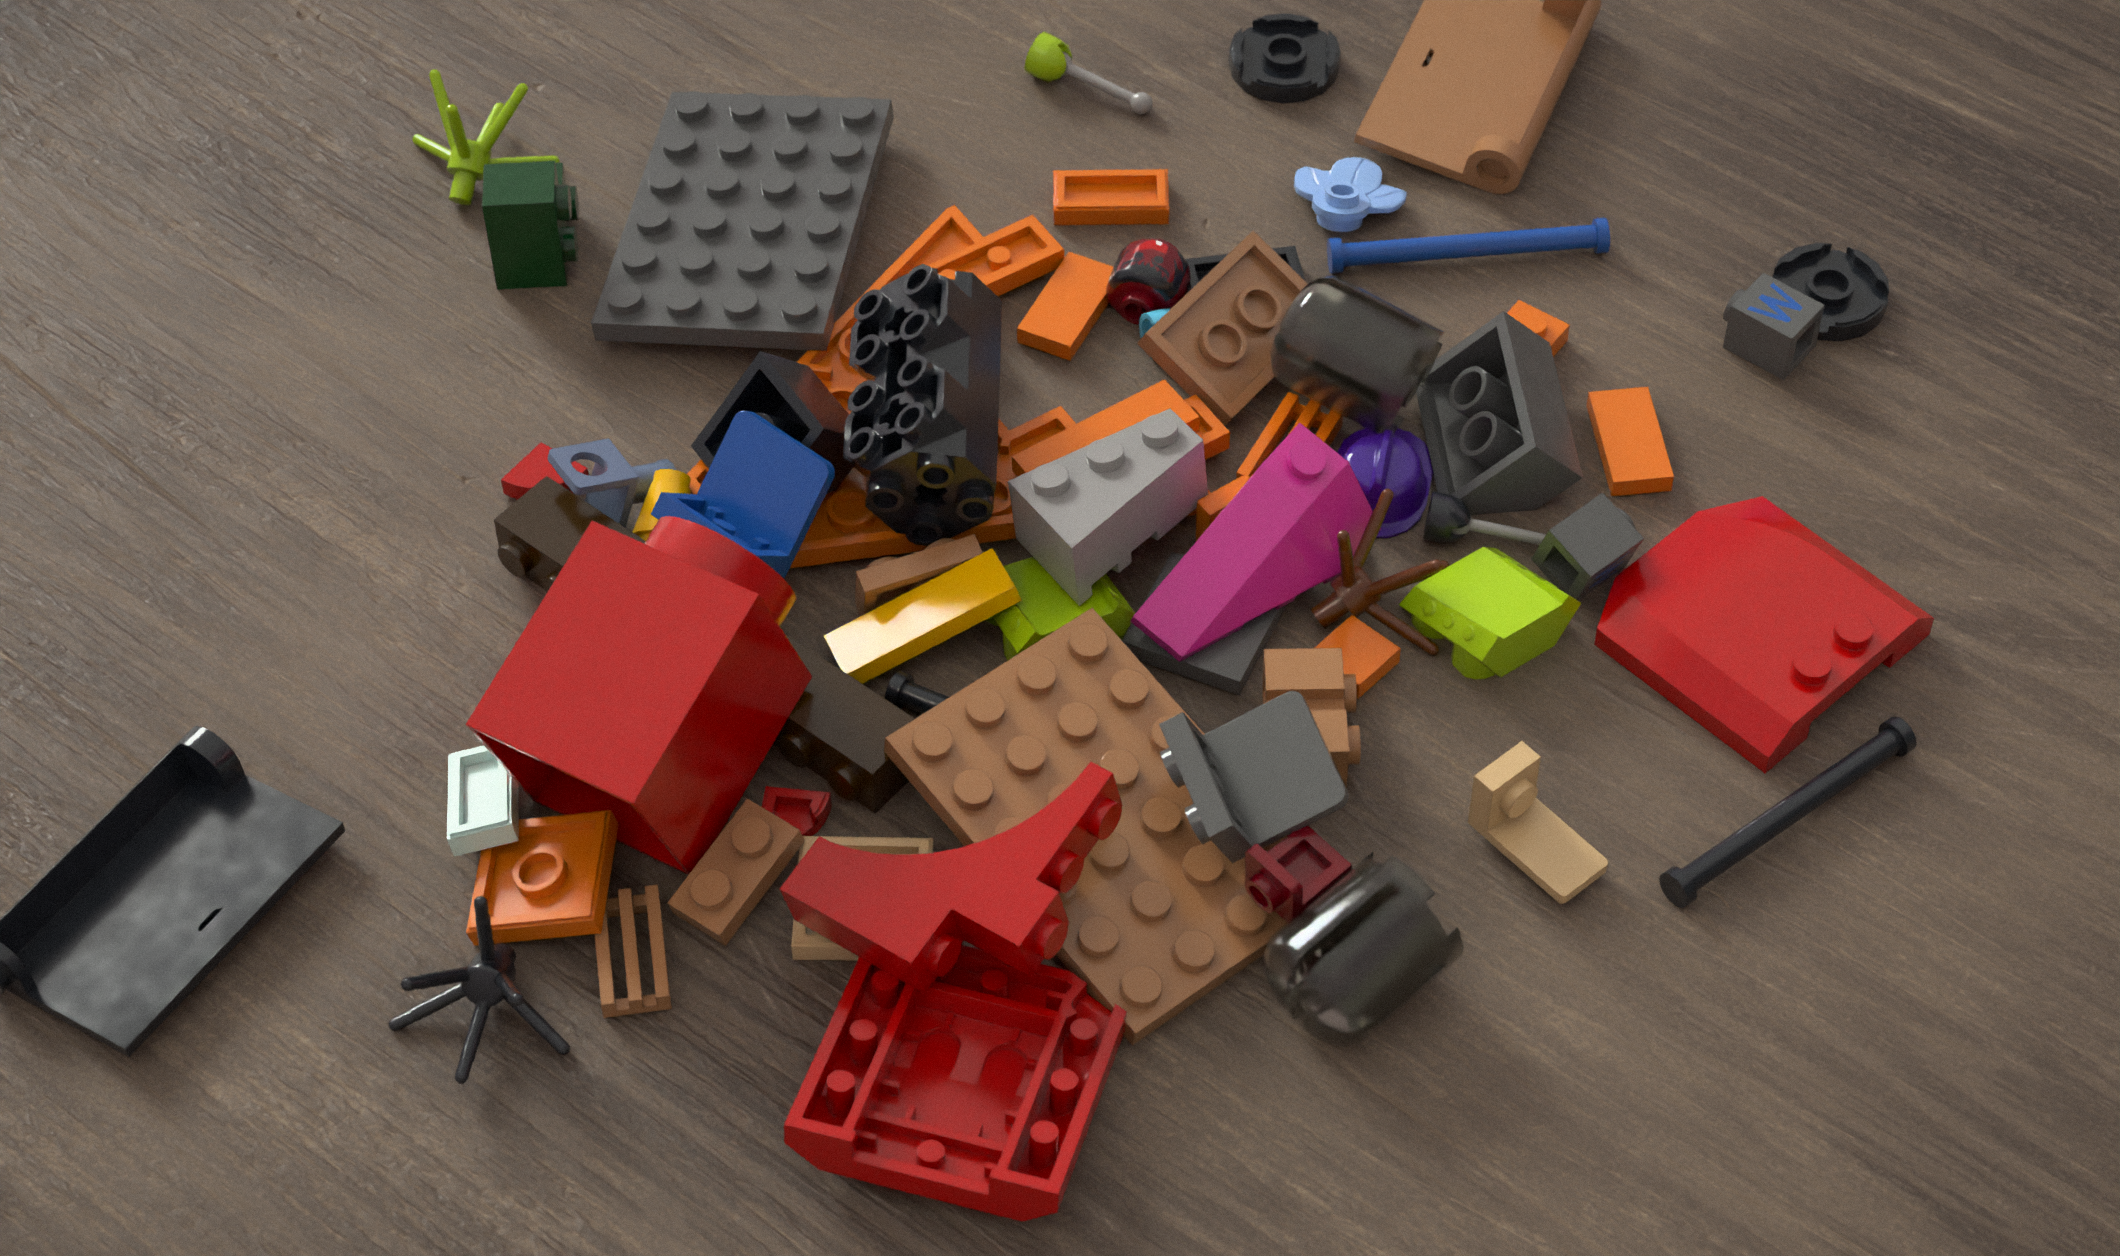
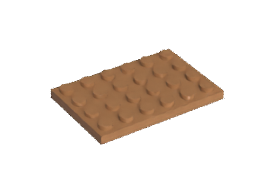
[884,608,1343,1045]

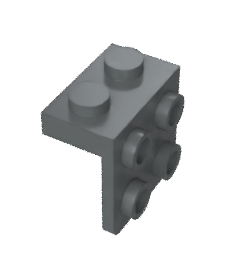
[1159,691,1349,864]

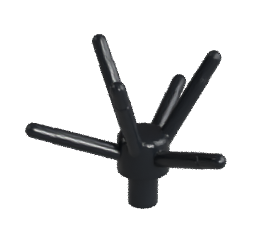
[388,896,570,1084]

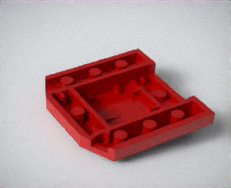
[1594,496,1934,774]
[784,945,1127,1222]

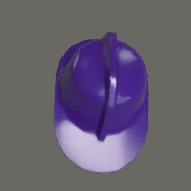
[1337,426,1433,538]

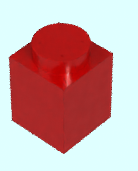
[466,516,813,875]

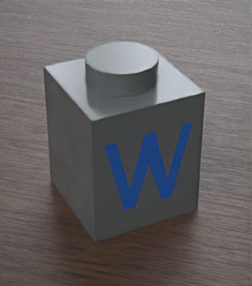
[1723,272,1825,380]
[1531,492,1644,601]

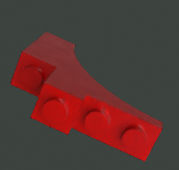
[780,761,1123,994]

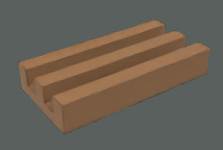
[595,884,672,1018]

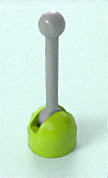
[1024,32,1153,115]

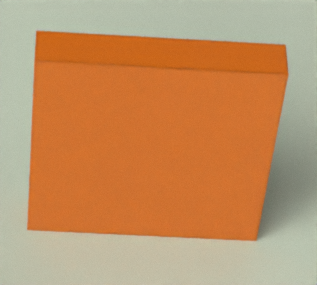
[466,810,619,946]

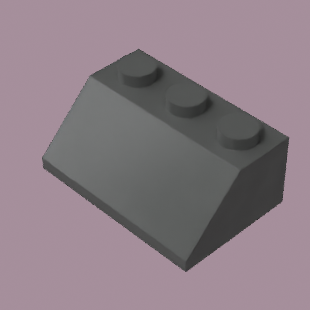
[1413,311,1583,515]

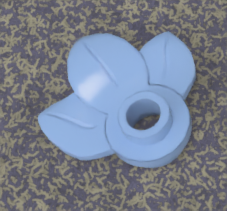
[1294,157,1407,232]

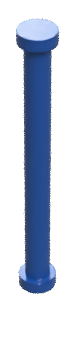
[1327,218,1610,274]

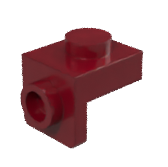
[1245,826,1352,927]

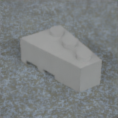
[1008,408,1208,606]

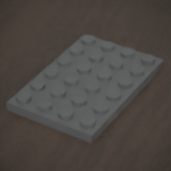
[591,91,894,351]

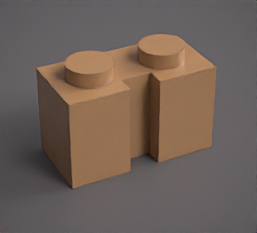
[1262,648,1361,787]

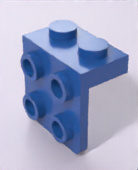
[651,411,835,578]

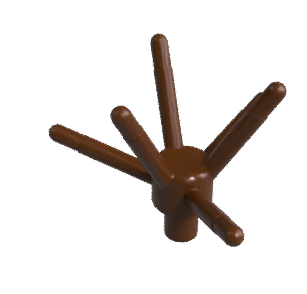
[1311,488,1449,655]

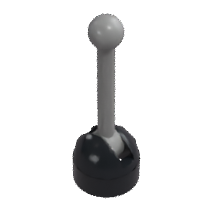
[1423,491,1546,545]

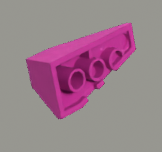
[1130,423,1381,662]

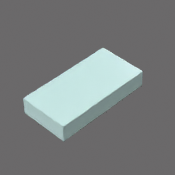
[447,745,519,857]

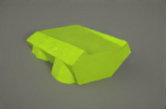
[1399,547,1581,679]
[986,557,1135,661]

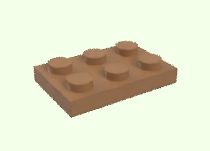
[1137,231,1338,426]

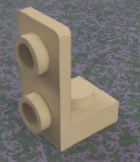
[1468,741,1608,904]

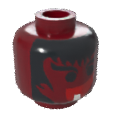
[1106,238,1191,325]

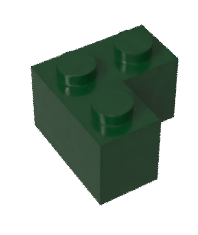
[482,161,579,290]

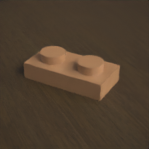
[855,534,983,616]
[667,799,805,946]

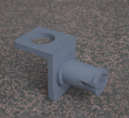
[547,438,676,528]

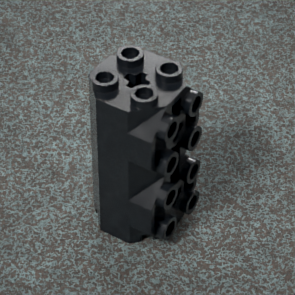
[843,264,1002,546]

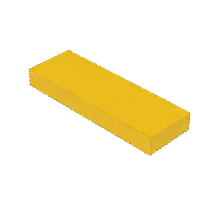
[824,548,1022,684]

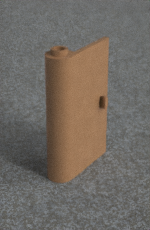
[1354,0,1601,194]

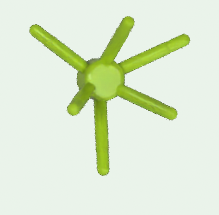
[412,69,559,205]

